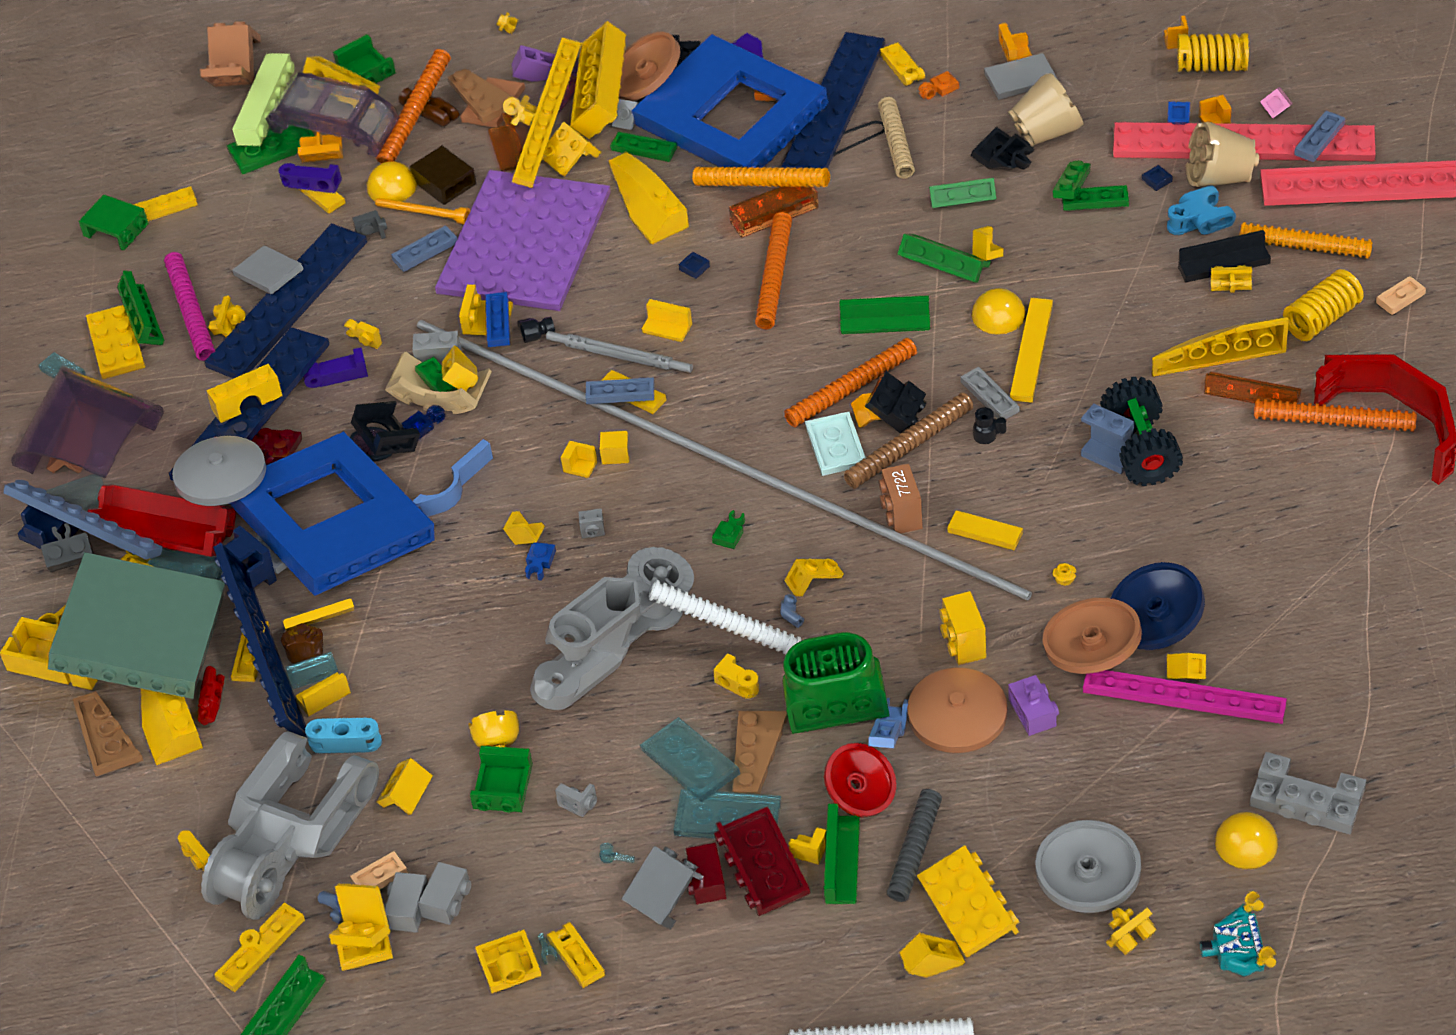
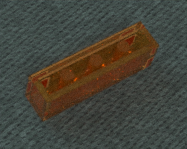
[729,186,819,238]

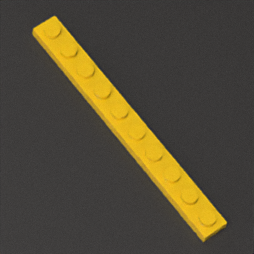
[512,37,581,188]

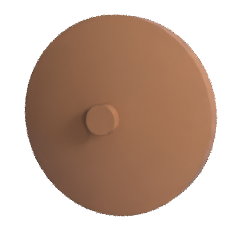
[618,32,680,101]
[1043,598,1142,674]
[907,668,1007,753]

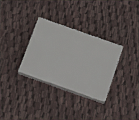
[984,53,1058,100]
[232,246,303,294]

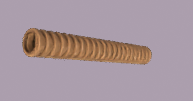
[844,392,973,489]

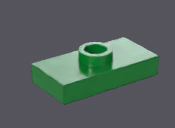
[415,357,459,392]

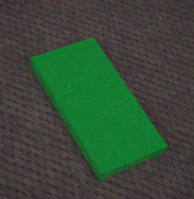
[227,117,315,175]

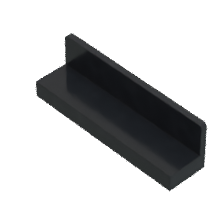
[1178,230,1271,283]

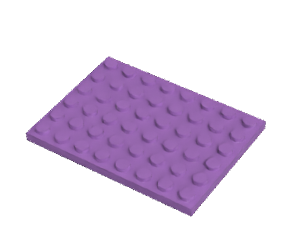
[435,170,611,311]

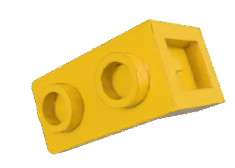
[784,558,844,596]

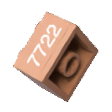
[878,464,923,534]

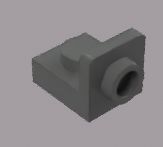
[352,210,387,239]

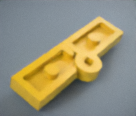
[214,902,305,992]

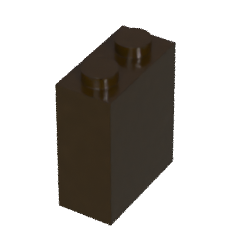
[409,145,476,205]

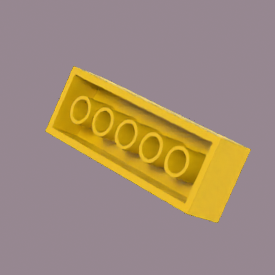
[570,21,626,139]

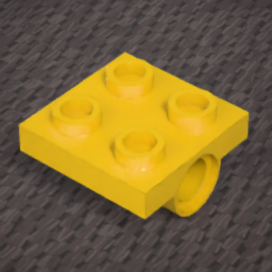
[475,930,542,993]

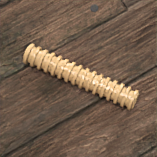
[878,97,915,179]

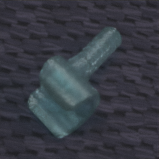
[600,843,635,863]
[538,933,558,964]

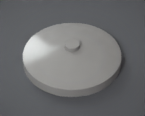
[172,436,266,506]
[1036,820,1141,913]

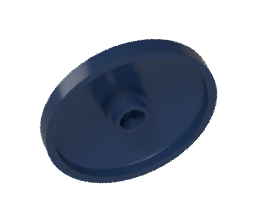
[1111,562,1205,650]

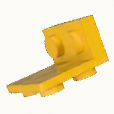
[543,122,601,176]
[459,284,513,335]
[329,883,390,947]

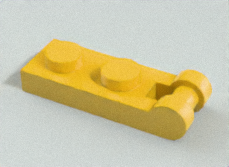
[880,42,925,86]
[177,830,210,871]
[546,922,605,988]

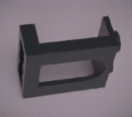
[351,401,420,456]

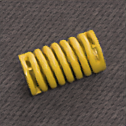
[1177,33,1249,72]
[1283,269,1364,341]

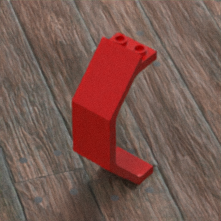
[1314,354,1456,485]

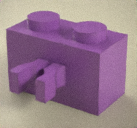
[1008,675,1059,736]

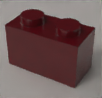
[682,842,727,905]

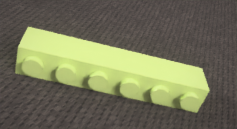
[233,54,295,146]

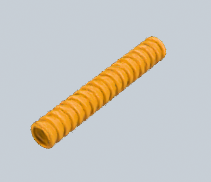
[1239,222,1373,259]

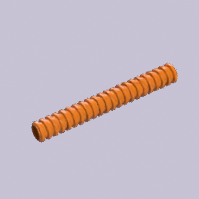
[376,49,451,164]
[755,212,792,329]
[784,338,917,427]
[1254,399,1417,432]

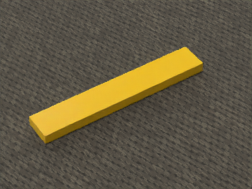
[1010,298,1053,403]

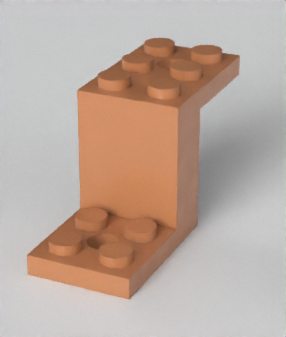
[200,22,261,87]

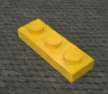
[134,186,198,221]

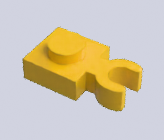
[344,319,382,349]

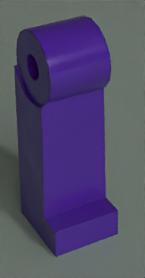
[278,163,342,193]
[303,347,368,388]

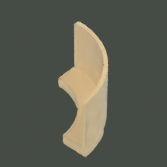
[385,352,492,414]

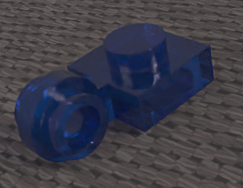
[401,405,445,440]

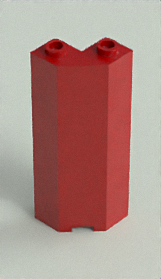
[87,484,236,557]

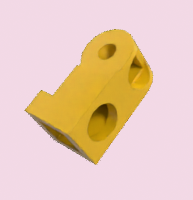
[713,653,759,698]

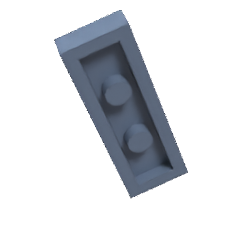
[1294,111,1345,162]
[391,225,457,272]
[586,377,655,404]

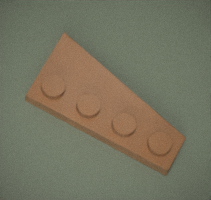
[73,691,144,776]
[733,711,788,798]

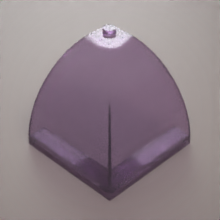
[11,365,164,478]

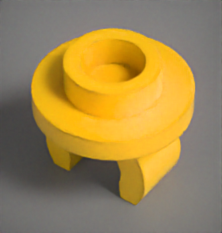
[496,12,518,34]

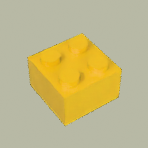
[939,591,986,665]

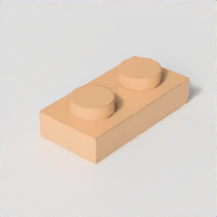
[1376,276,1426,315]
[350,851,408,889]

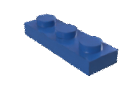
[486,292,510,347]

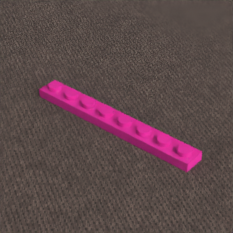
[1083,670,1287,724]

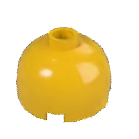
[468,710,519,748]

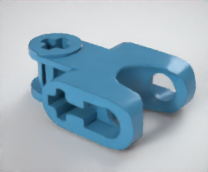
[1167,186,1236,235]

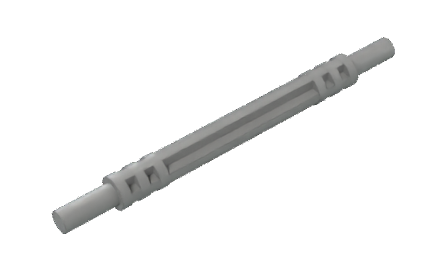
[546,331,693,373]

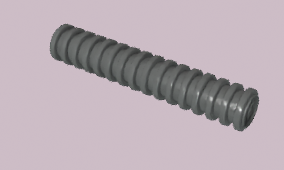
[887,789,942,902]

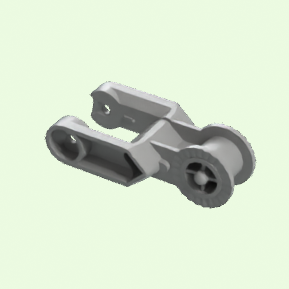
[530,547,694,710]
[201,731,379,920]

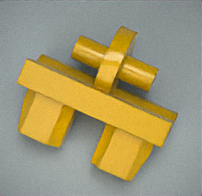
[503,95,537,126]
[1211,266,1252,293]
[208,295,246,338]
[1106,907,1156,955]

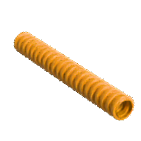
[692,167,830,187]

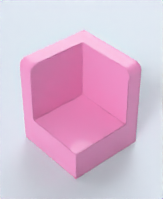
[1260,87,1292,118]

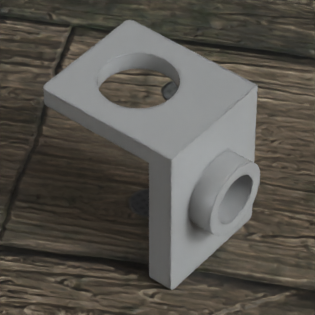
[612,99,639,130]

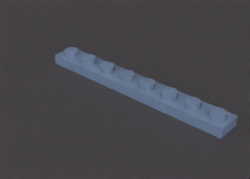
[3,480,163,560]

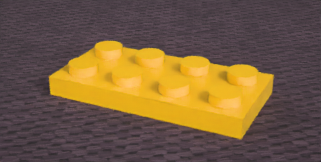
[86,305,146,379]

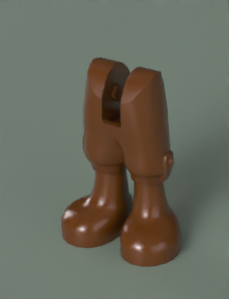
[399,81,460,127]

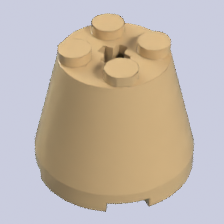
[1008,73,1084,146]
[1186,122,1259,187]

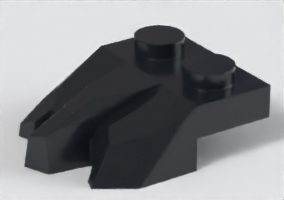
[971,126,1035,170]

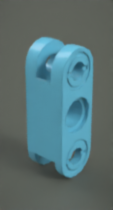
[305,718,382,753]

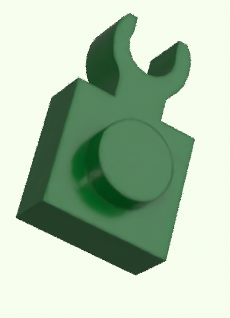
[712,510,745,549]

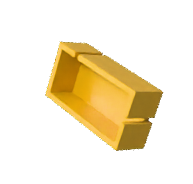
[0,617,98,690]

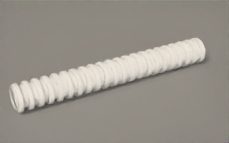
[648,580,801,655]
[789,1017,974,1035]

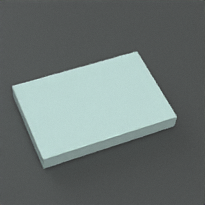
[805,412,866,476]

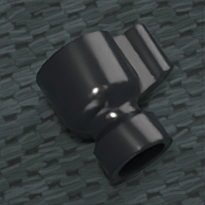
[517,317,555,343]
[973,407,1007,444]

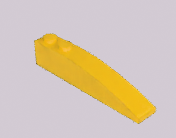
[608,152,689,245]
[1152,317,1289,377]
[141,688,203,765]

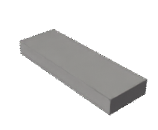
[960,367,1020,419]

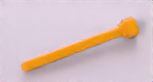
[375,198,471,225]

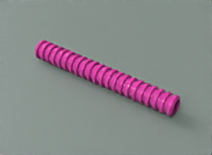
[164,252,215,361]

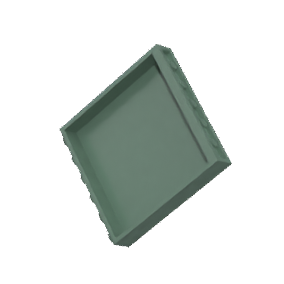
[48,552,225,699]

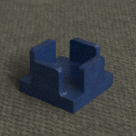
[18,495,79,549]
[225,526,277,588]

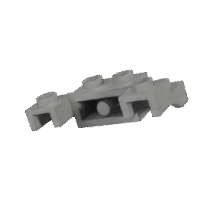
[1250,752,1366,835]

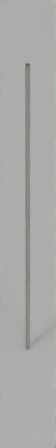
[417,320,1032,601]

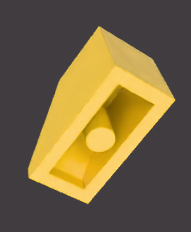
[441,345,478,391]
[899,933,965,977]

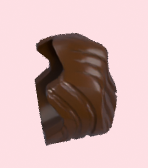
[281,623,323,665]

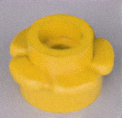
[1053,563,1076,586]

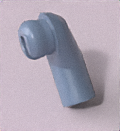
[780,594,804,628]
[318,891,343,923]

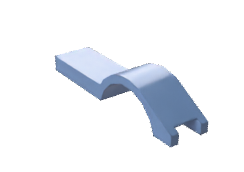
[413,439,493,517]
[869,698,909,748]

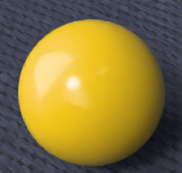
[367,161,417,202]
[972,288,1025,334]
[1215,812,1278,869]

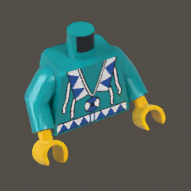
[1200,891,1276,976]

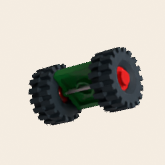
[1100,376,1183,486]

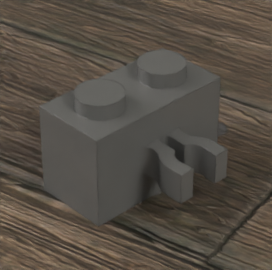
[41,523,94,573]

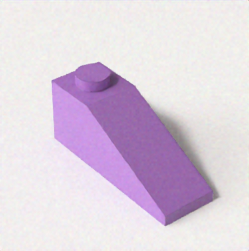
[512,45,578,82]

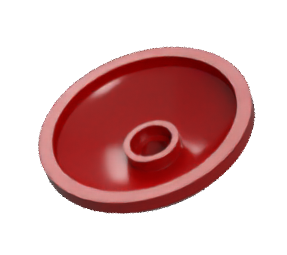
[824,743,896,817]

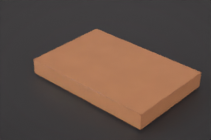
[460,77,525,128]

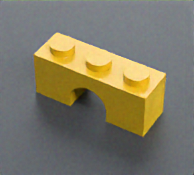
[206,364,282,423]

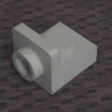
[579,508,605,539]
[555,783,597,817]

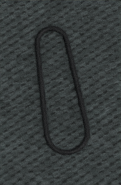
[834,121,885,156]

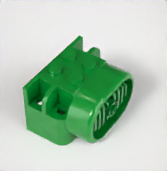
[782,632,890,734]

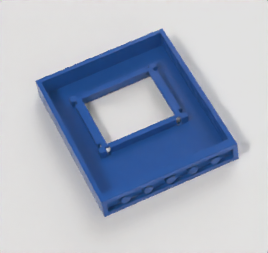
[632,34,829,168]
[229,432,435,596]

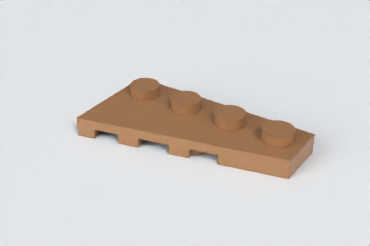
[447,68,513,124]

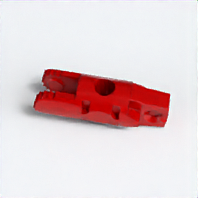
[198,666,225,725]

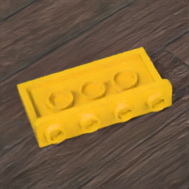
[917,845,1020,958]

